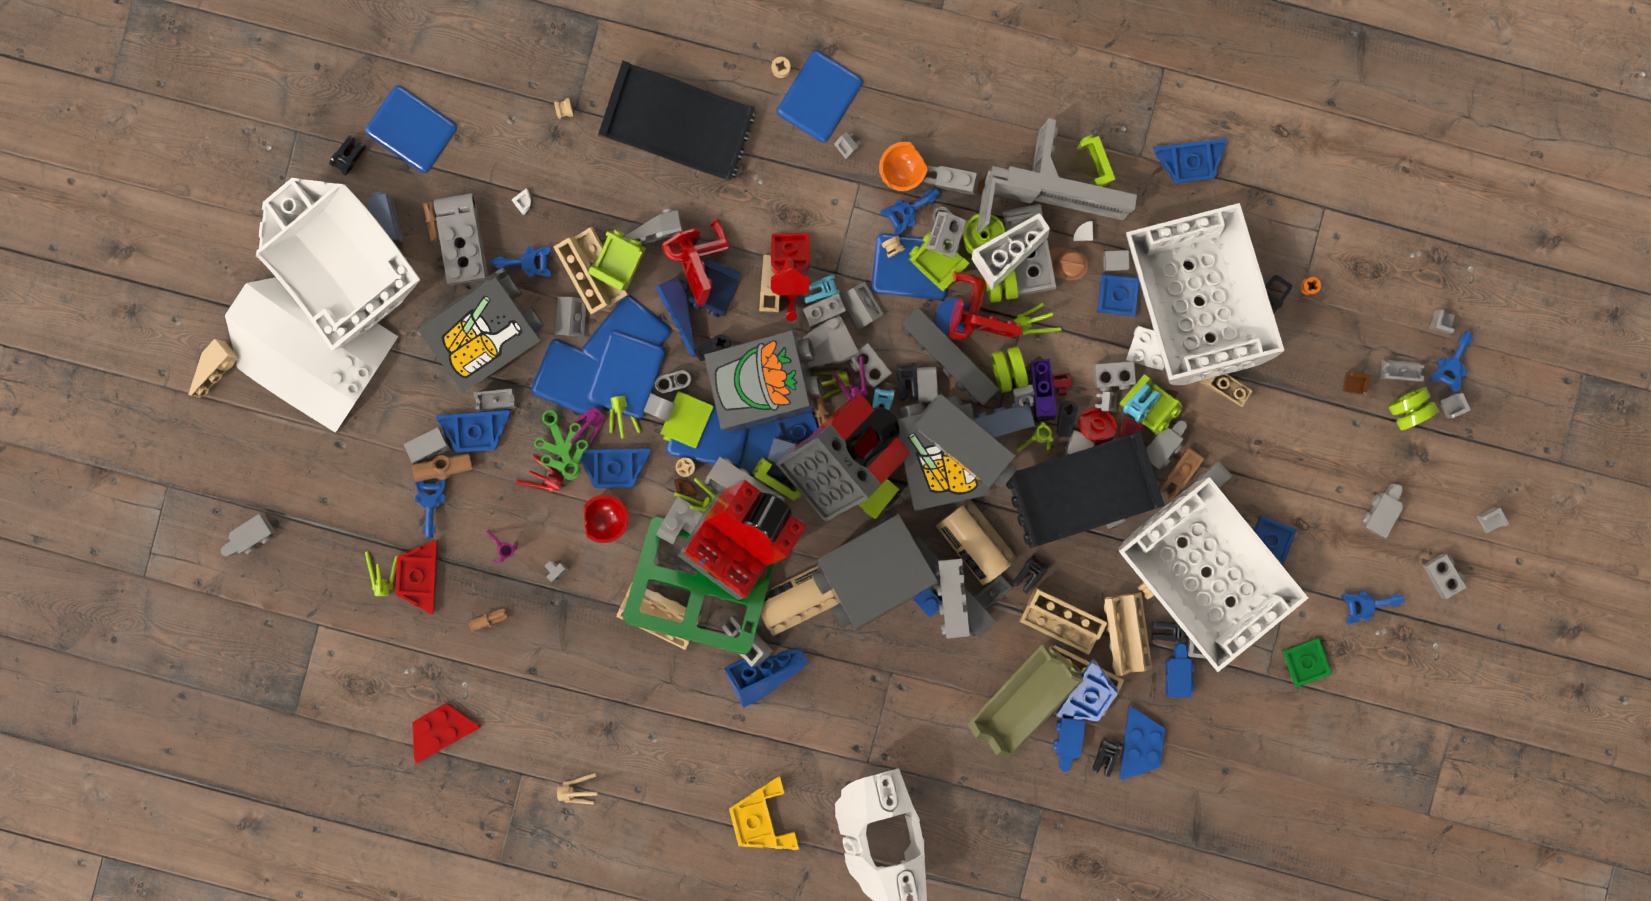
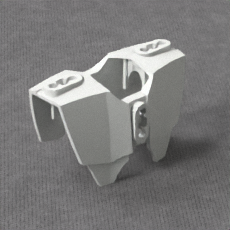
[835,768,927,901]

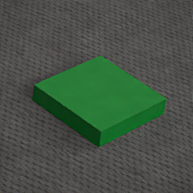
[1281,638,1332,687]

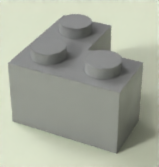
[656,497,704,544]

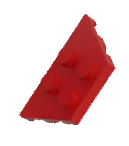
[395,540,438,614]
[412,703,481,764]

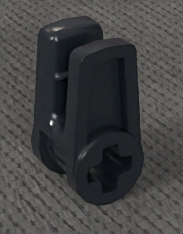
[329,135,366,175]
[695,334,731,361]
[896,363,918,401]
[1056,401,1078,437]
[1012,554,1049,594]
[1151,622,1188,643]
[1092,737,1122,777]

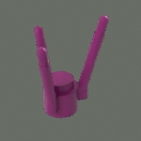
[833,357,868,401]
[567,407,605,450]
[486,531,518,563]

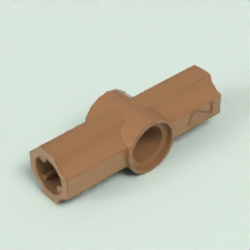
[412,453,472,482]

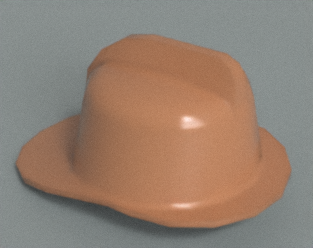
[1049,247,1088,280]

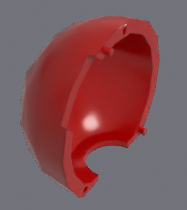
[583,495,629,543]

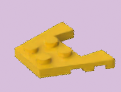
[729,776,799,850]

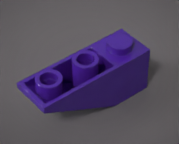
[1031,359,1057,422]

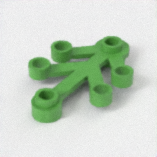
[534,410,589,480]

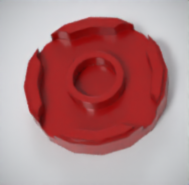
[1079,408,1117,443]

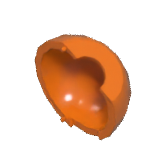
[879,142,928,191]

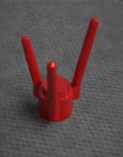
[515,455,564,492]

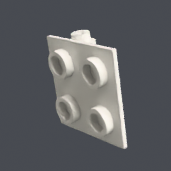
[1126,326,1164,371]

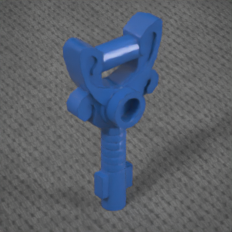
[880,188,940,236]
[491,247,552,278]
[1429,331,1473,393]
[415,479,447,539]
[1341,591,1405,624]

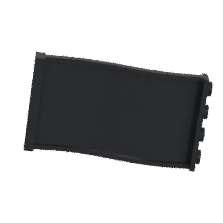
[598,60,756,181]
[1006,432,1165,549]

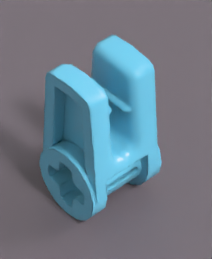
[805,275,840,304]
[1123,383,1161,423]
[869,386,895,425]

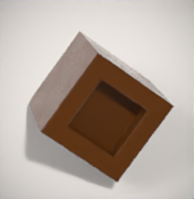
[1342,372,1371,395]

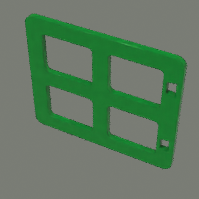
[623,517,774,655]

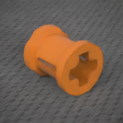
[1300,277,1321,295]

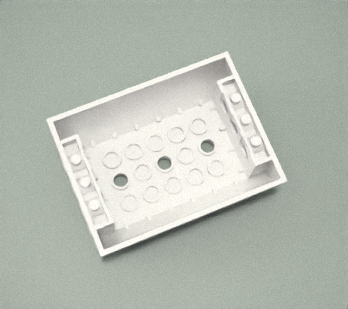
[1126,203,1284,385]
[1118,477,1308,672]

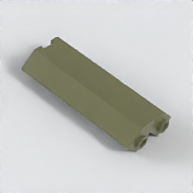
[967,644,1084,759]

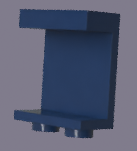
[688,258,742,318]

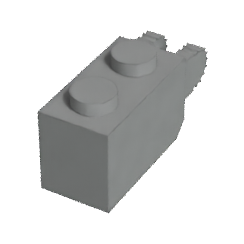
[923,166,980,195]
[1145,420,1187,469]
[1361,484,1403,538]
[220,513,276,557]
[722,615,773,667]

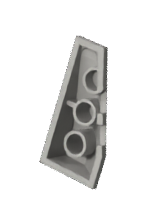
[624,208,683,245]
[802,314,859,368]

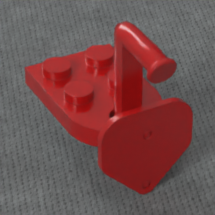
[661,219,729,306]
[771,233,810,322]
[949,271,1023,340]

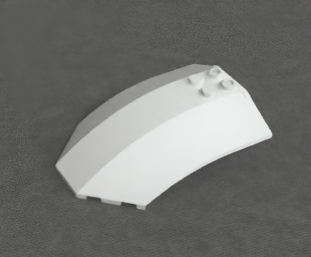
[256,178,421,351]
[225,277,398,433]

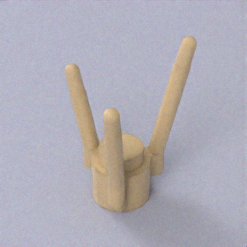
[557,773,598,805]

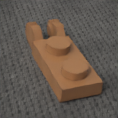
[1159,447,1205,501]

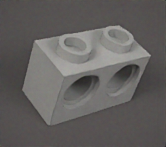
[926,212,967,257]
[803,294,846,327]
[849,343,892,388]
[1093,361,1136,391]
[1422,553,1467,599]

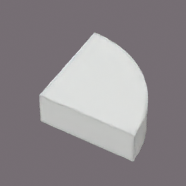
[512,188,531,215]
[1073,221,1093,241]

